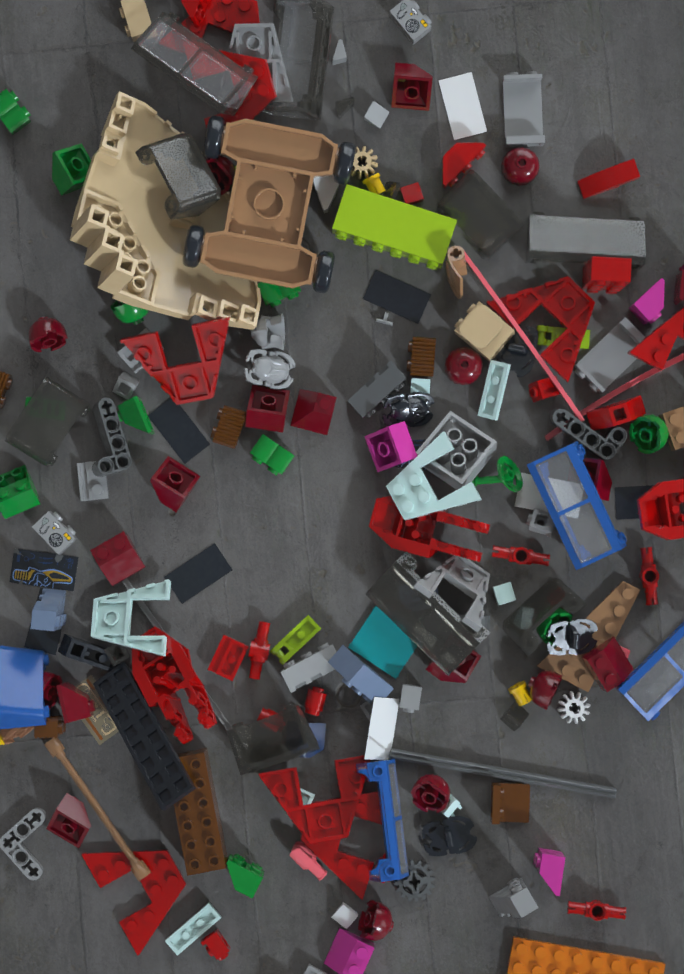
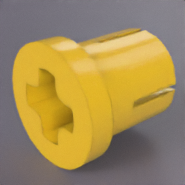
[362,173,386,194]
[508,681,531,706]

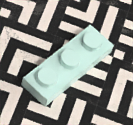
[478,360,511,420]
[165,902,222,956]

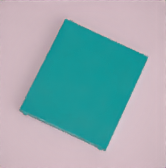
[348,606,423,679]

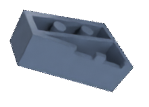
[31,588,67,631]
[328,645,394,704]

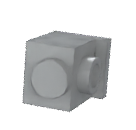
[526,508,555,537]

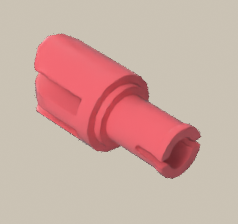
[290,841,328,881]

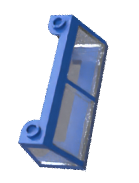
[527,441,627,570]
[615,619,684,721]
[356,759,409,882]

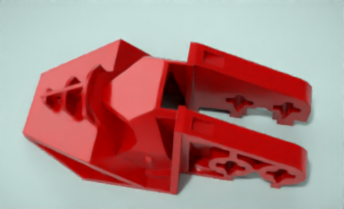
[637,479,684,540]
[369,496,490,562]
[132,626,217,744]

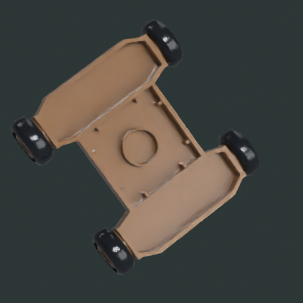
[183,116,356,293]

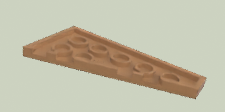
[536,581,640,692]

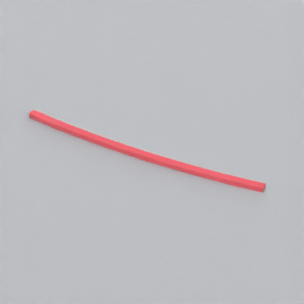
[464,251,585,422]
[544,353,684,441]

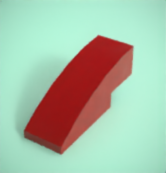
[577,159,640,199]

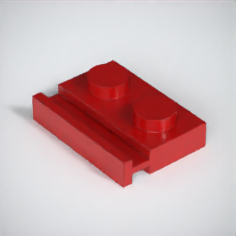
[207,634,249,681]

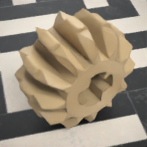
[351,146,378,179]

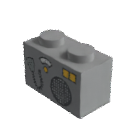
[389,0,432,45]
[32,511,78,555]

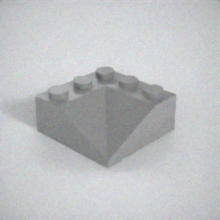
[416,411,497,490]

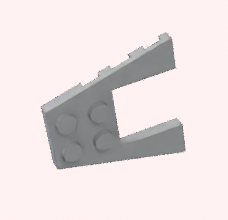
[217,23,293,102]
[414,555,490,633]

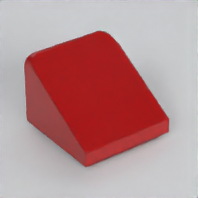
[400,182,424,205]

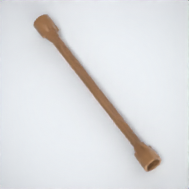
[44,737,151,881]

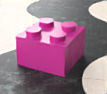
[364,421,417,472]

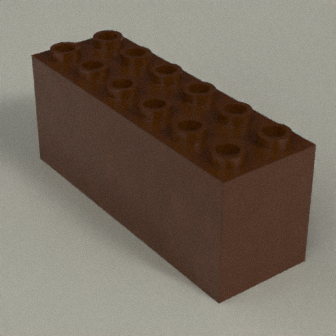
[174,748,228,876]

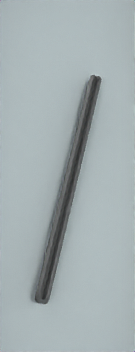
[390,748,617,798]

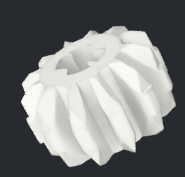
[557,691,590,724]

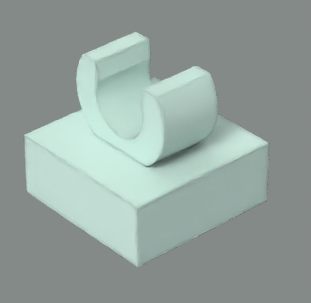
[441,793,462,818]

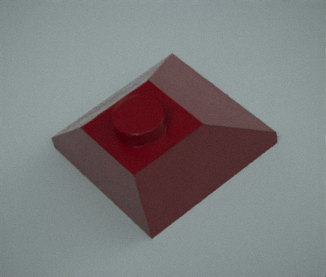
[391,62,433,111]
[290,389,337,435]
[150,456,200,513]
[567,458,612,501]
[425,634,481,683]
[56,682,96,723]
[46,793,91,848]

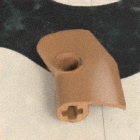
[445,246,467,299]

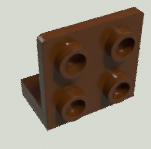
[490,782,530,824]

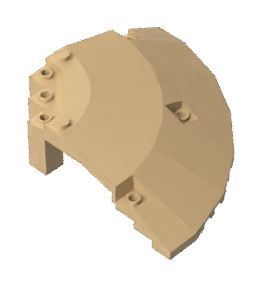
[70,91,261,330]

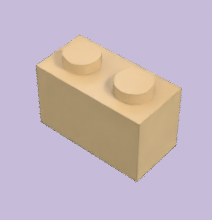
[119,0,155,42]

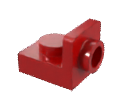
[528,376,560,402]

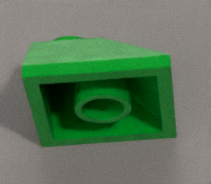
[52,143,91,196]
[117,396,155,435]

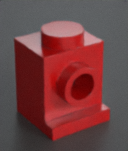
[201,928,231,961]

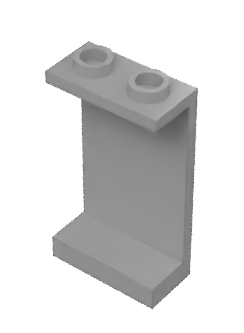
[502,71,545,148]
[574,317,645,394]

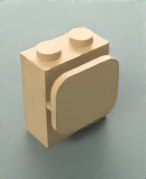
[454,301,515,362]

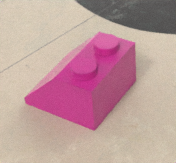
[628,278,665,325]
[533,848,566,896]
[324,927,375,974]

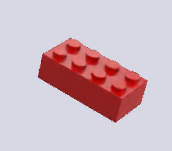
[582,256,632,294]

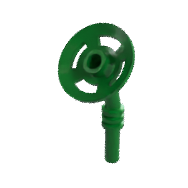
[444,456,523,492]

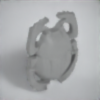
[244,349,295,389]

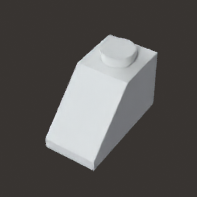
[313,175,339,213]

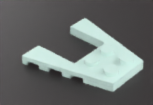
[386,432,482,520]
[91,579,171,656]

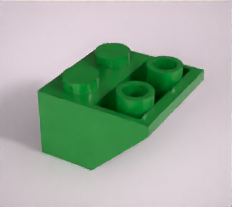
[0,465,40,519]
[227,854,265,898]

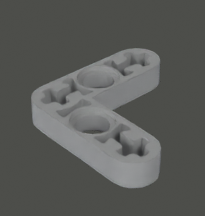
[0,807,46,880]

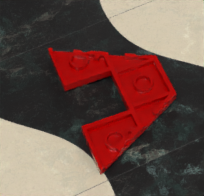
[159,0,260,56]
[183,43,277,128]
[486,276,595,383]
[627,306,684,370]
[120,317,230,405]
[258,755,371,844]
[301,791,382,900]
[82,849,186,956]

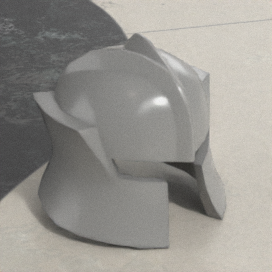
[251,313,285,351]

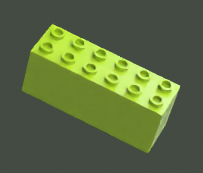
[332,184,457,270]

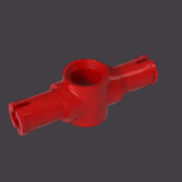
[491,545,550,566]
[639,547,659,605]
[248,621,270,680]
[567,900,626,921]

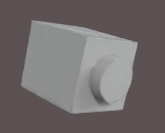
[399,683,422,713]

